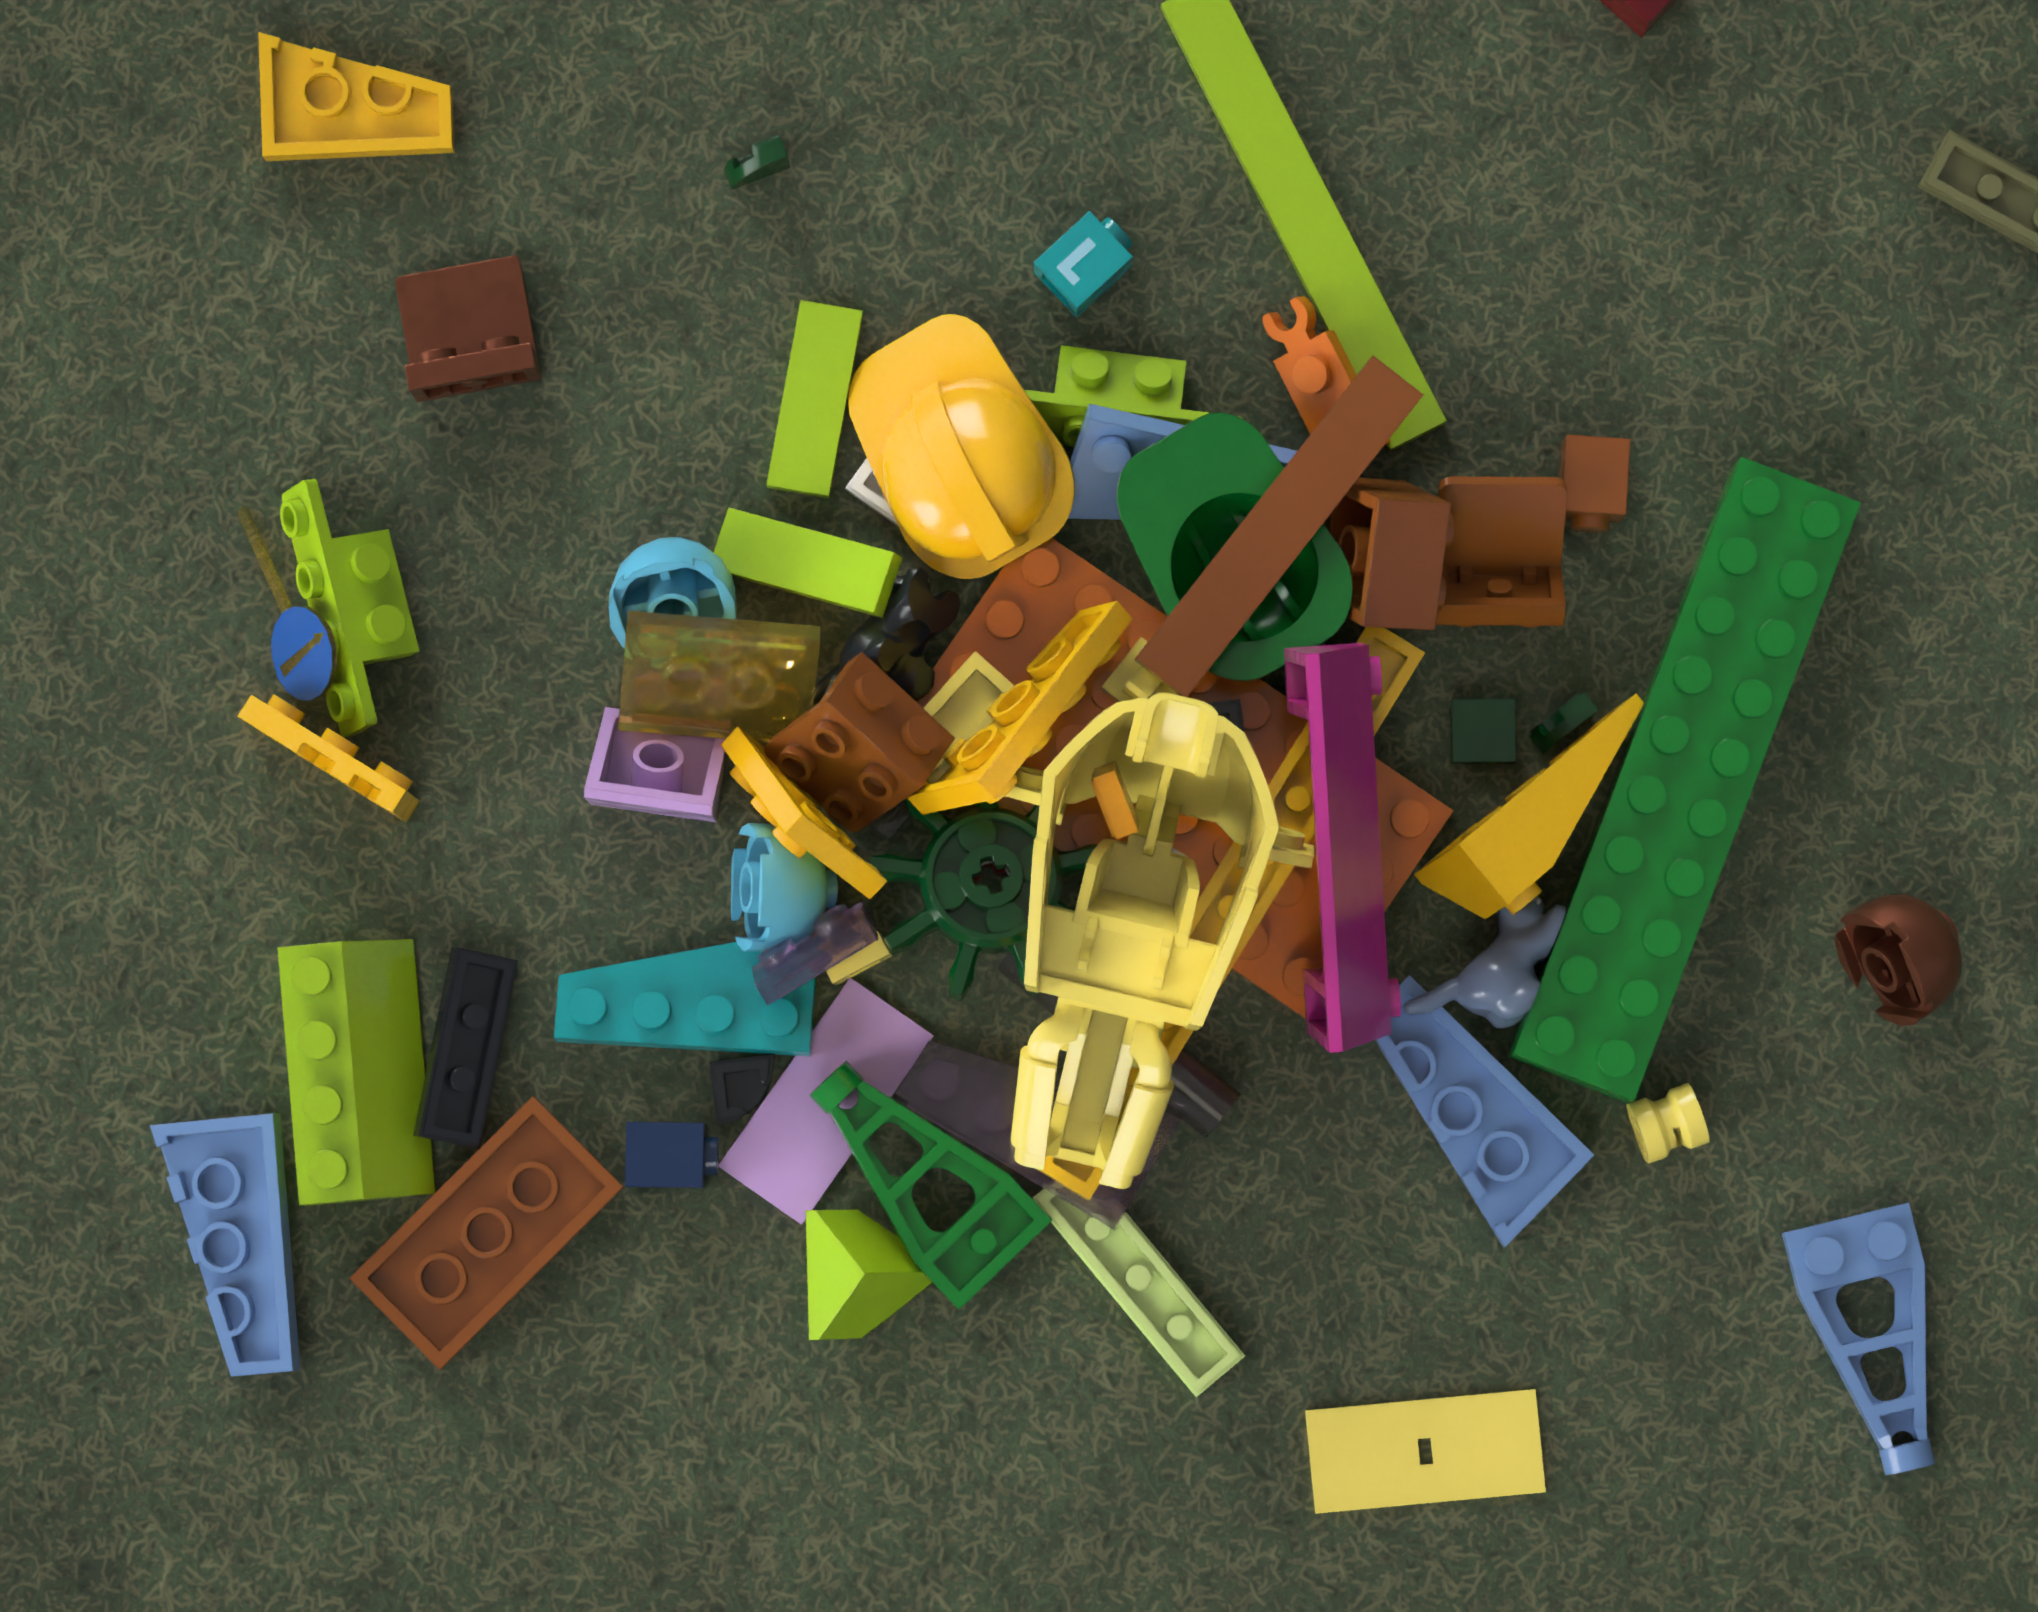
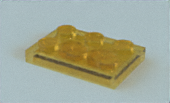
[618,611,821,742]

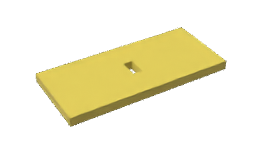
[1305,1389,1546,1514]

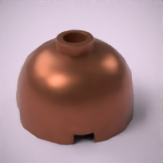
[1835,894,1962,1026]

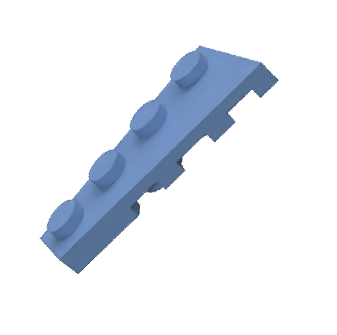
[150,1113,300,1377]

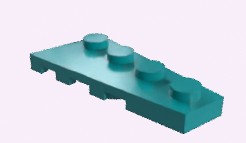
[554,931,819,1057]

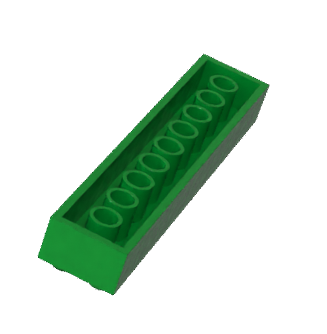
[1507,457,1861,1103]

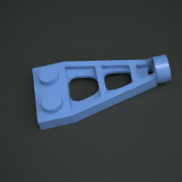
[1782,1203,1936,1475]

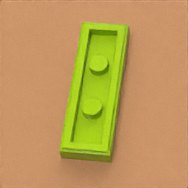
[766,300,863,499]
[713,507,902,618]

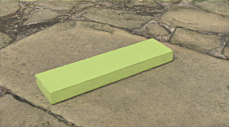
[1032,1180,1245,1397]

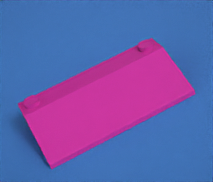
[1284,643,1401,1053]

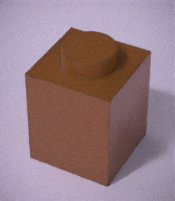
[1559,435,1631,533]

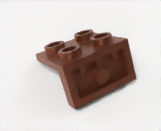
[395,255,542,403]

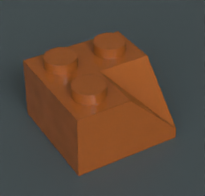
[1326,477,1454,630]

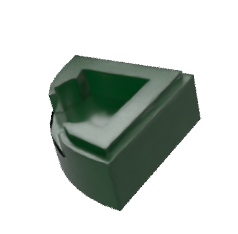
[724,135,790,190]
[1529,692,1598,754]

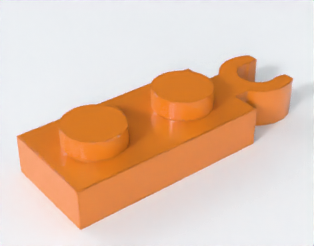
[1263,296,1391,447]

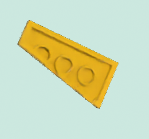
[907,601,1133,815]

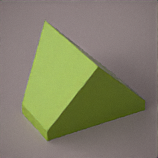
[806,1210,932,1340]

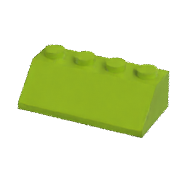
[277,939,436,1206]

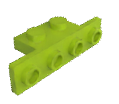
[1024,345,1243,448]
[280,478,420,737]

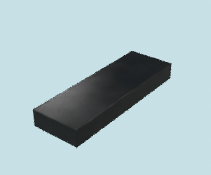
[413,947,518,1149]

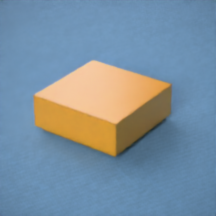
[1091,761,1139,840]

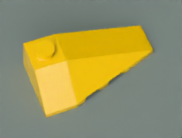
[1414,694,1644,919]

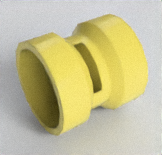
[1626,1083,1710,1164]

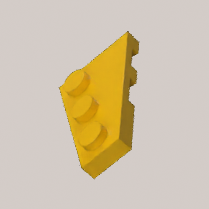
[238,694,420,823]
[721,726,887,899]

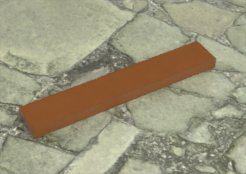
[1135,355,1424,697]

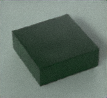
[1450,698,1516,764]

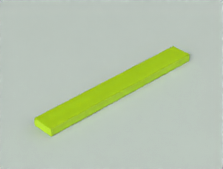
[1160,0,1447,452]

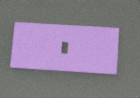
[719,978,934,1225]

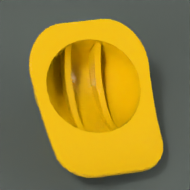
[848,314,1075,579]

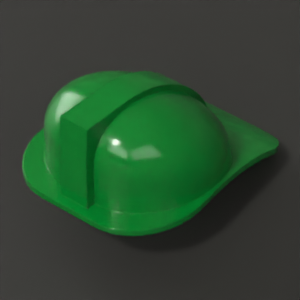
[1116,412,1353,681]

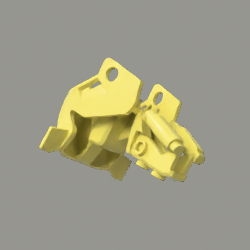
[1006,693,1314,1189]

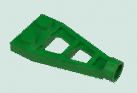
[809,1060,1052,1309]

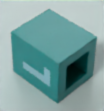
[1034,211,1133,318]

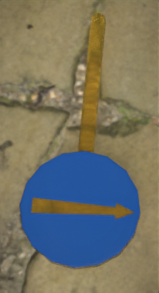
[237,507,337,701]

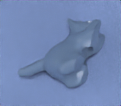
[1403,897,1567,1029]

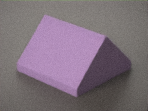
[584,707,731,823]

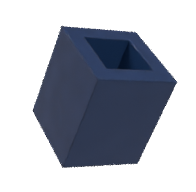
[625,1122,719,1189]

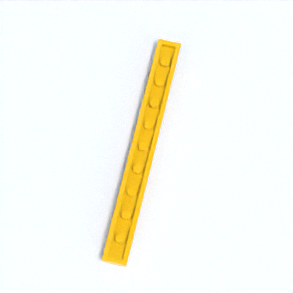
[1037,627,1425,1201]

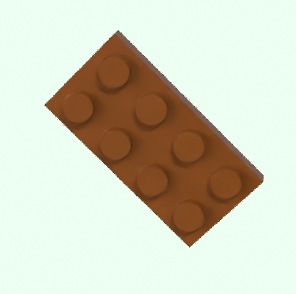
[349,1096,625,1370]

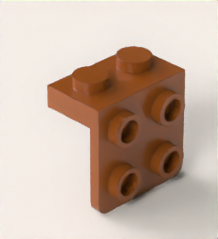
[1436,476,1567,628]
[764,652,955,832]

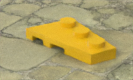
[258,32,455,161]

